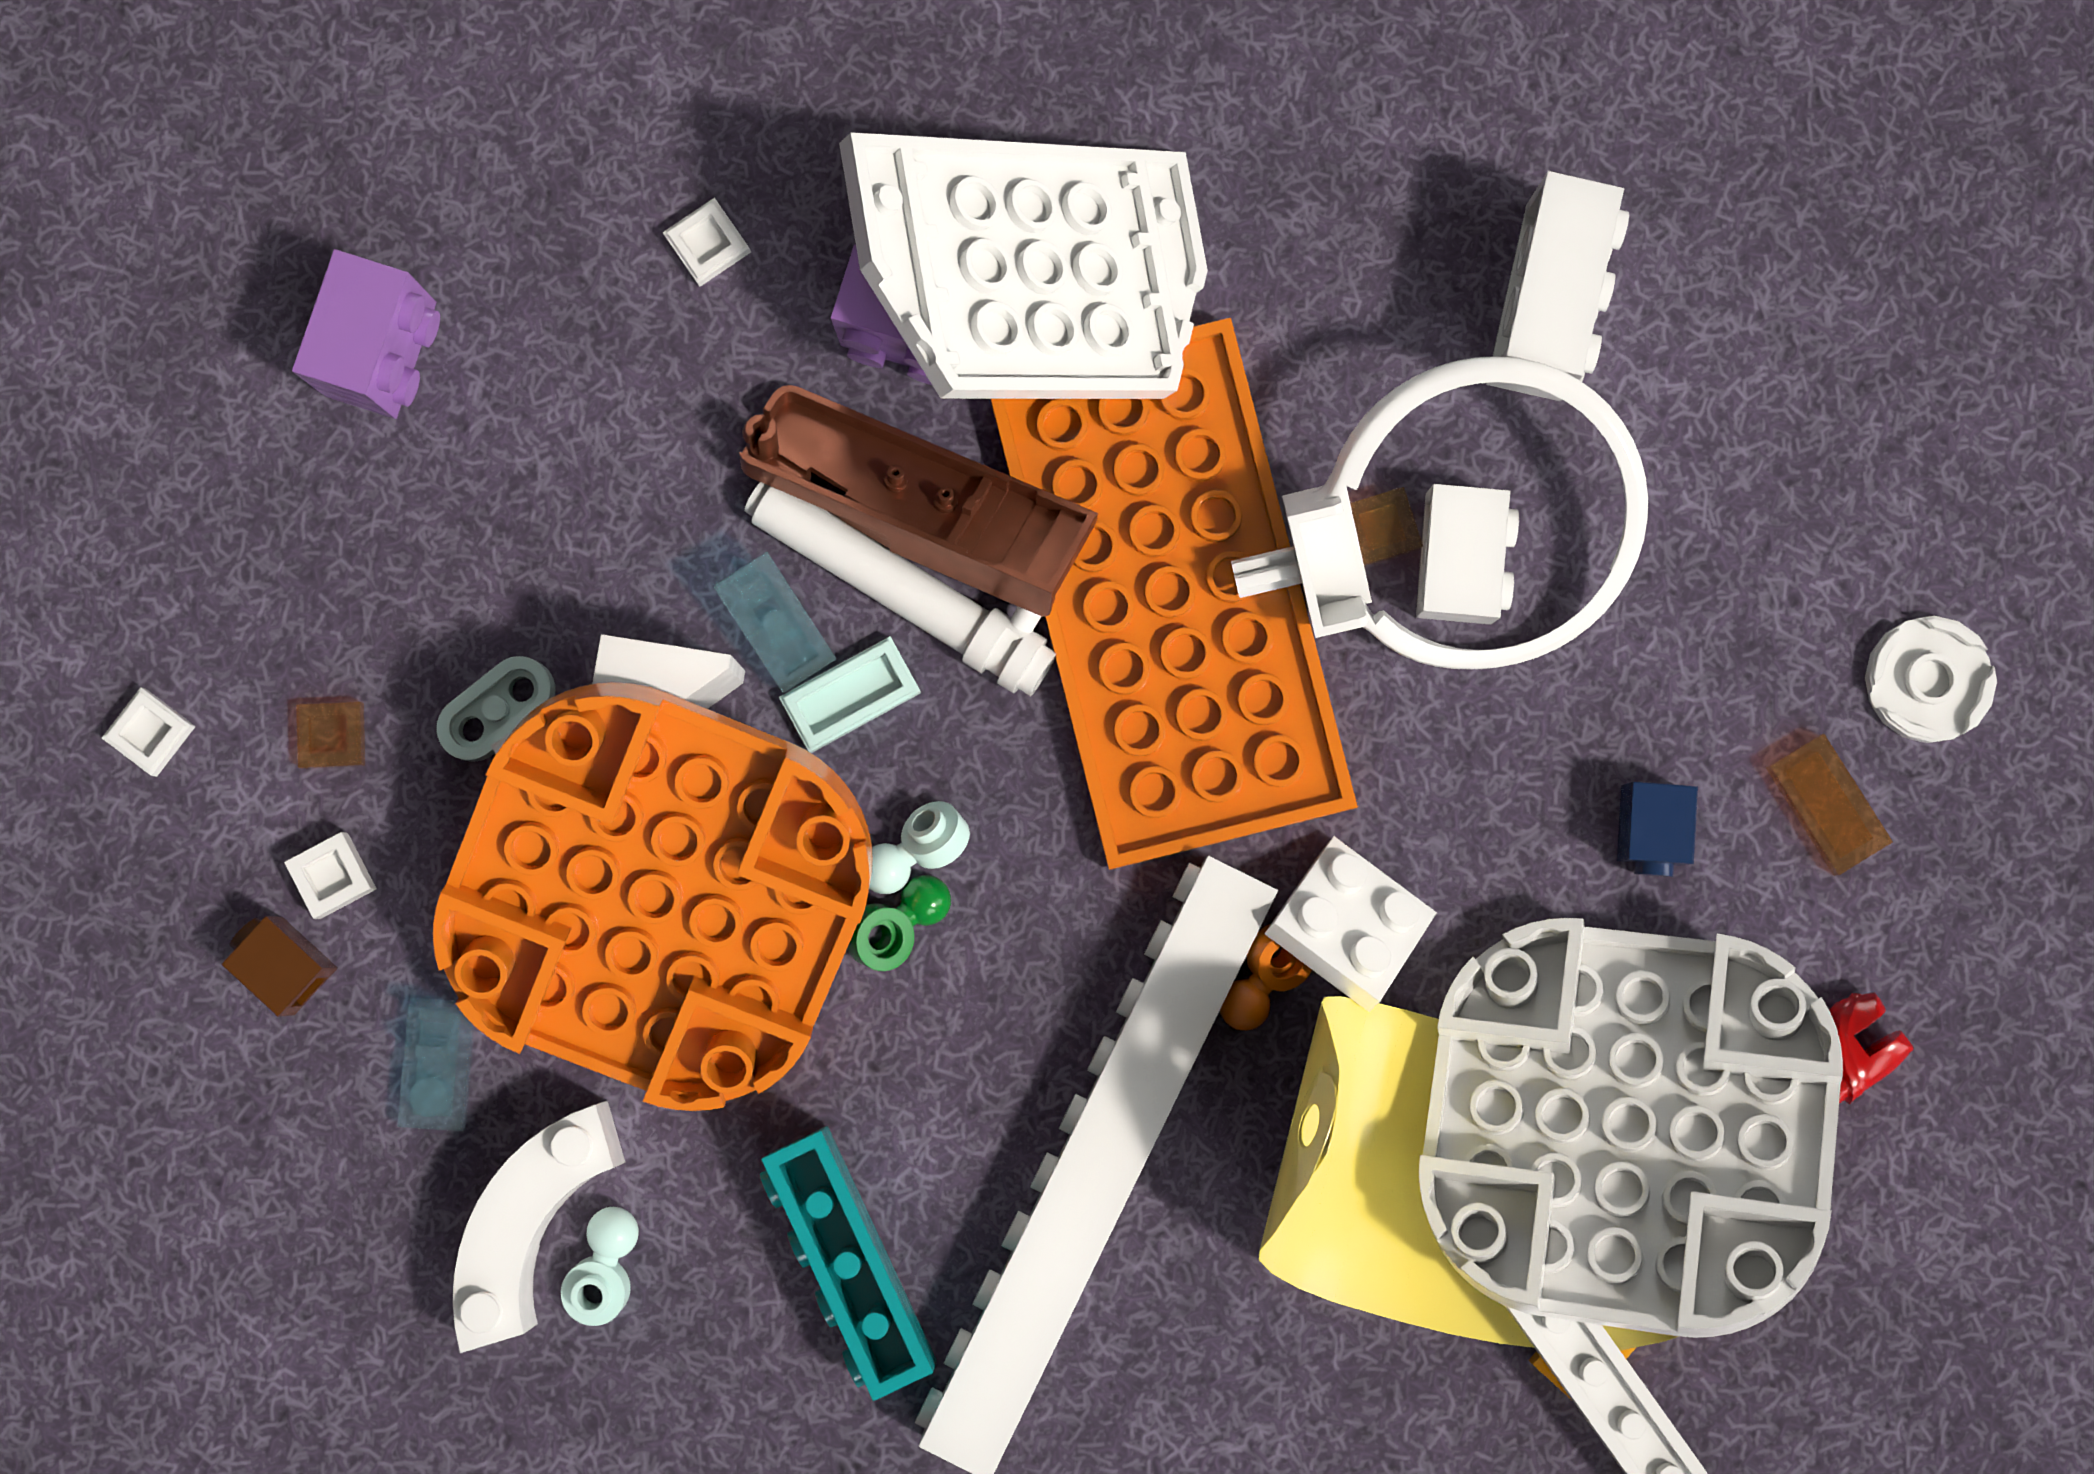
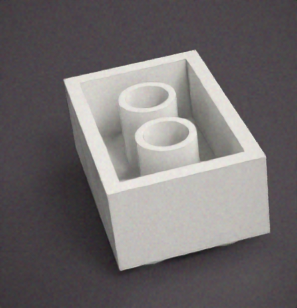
[1486,171,1629,401]

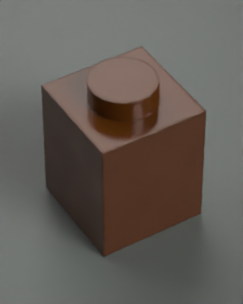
[221,916,338,1017]

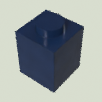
[1617,782,1698,877]

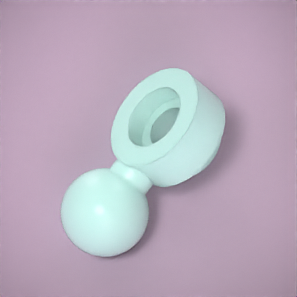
[869,801,970,894]
[561,1207,639,1326]

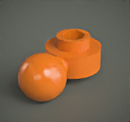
[1220,924,1312,1031]

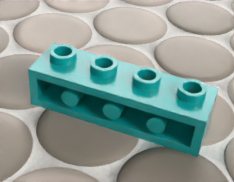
[760,1126,937,1401]

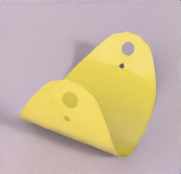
[1259,996,1679,1351]

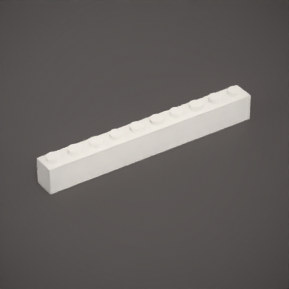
[915,856,1278,1474]

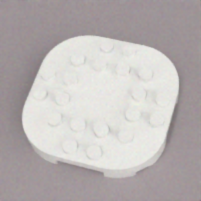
[1419,918,1843,1338]

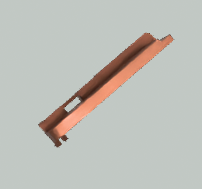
[739,385,1098,617]

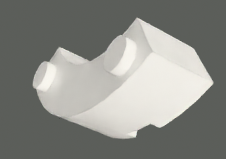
[453,1101,625,1353]

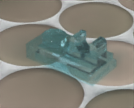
[713,551,836,693]
[397,998,474,1131]

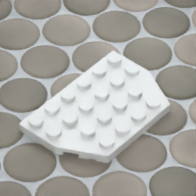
[839,132,1208,399]

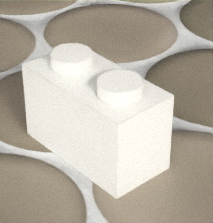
[1416,484,1519,625]

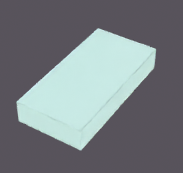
[779,636,921,753]

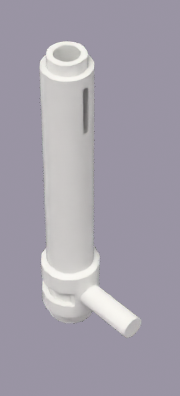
[744,482,1057,697]

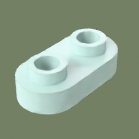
[437,656,555,762]

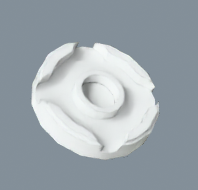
[1865,616,1997,743]

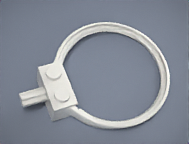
[1231,356,1648,669]

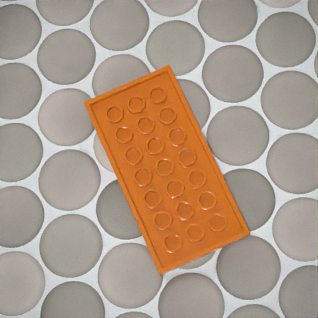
[990,317,1358,870]

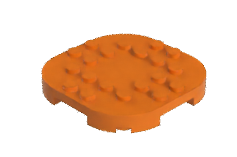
[433,682,873,1111]

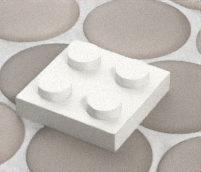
[1265,836,1437,1012]

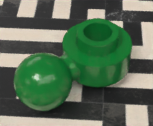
[847,875,951,971]

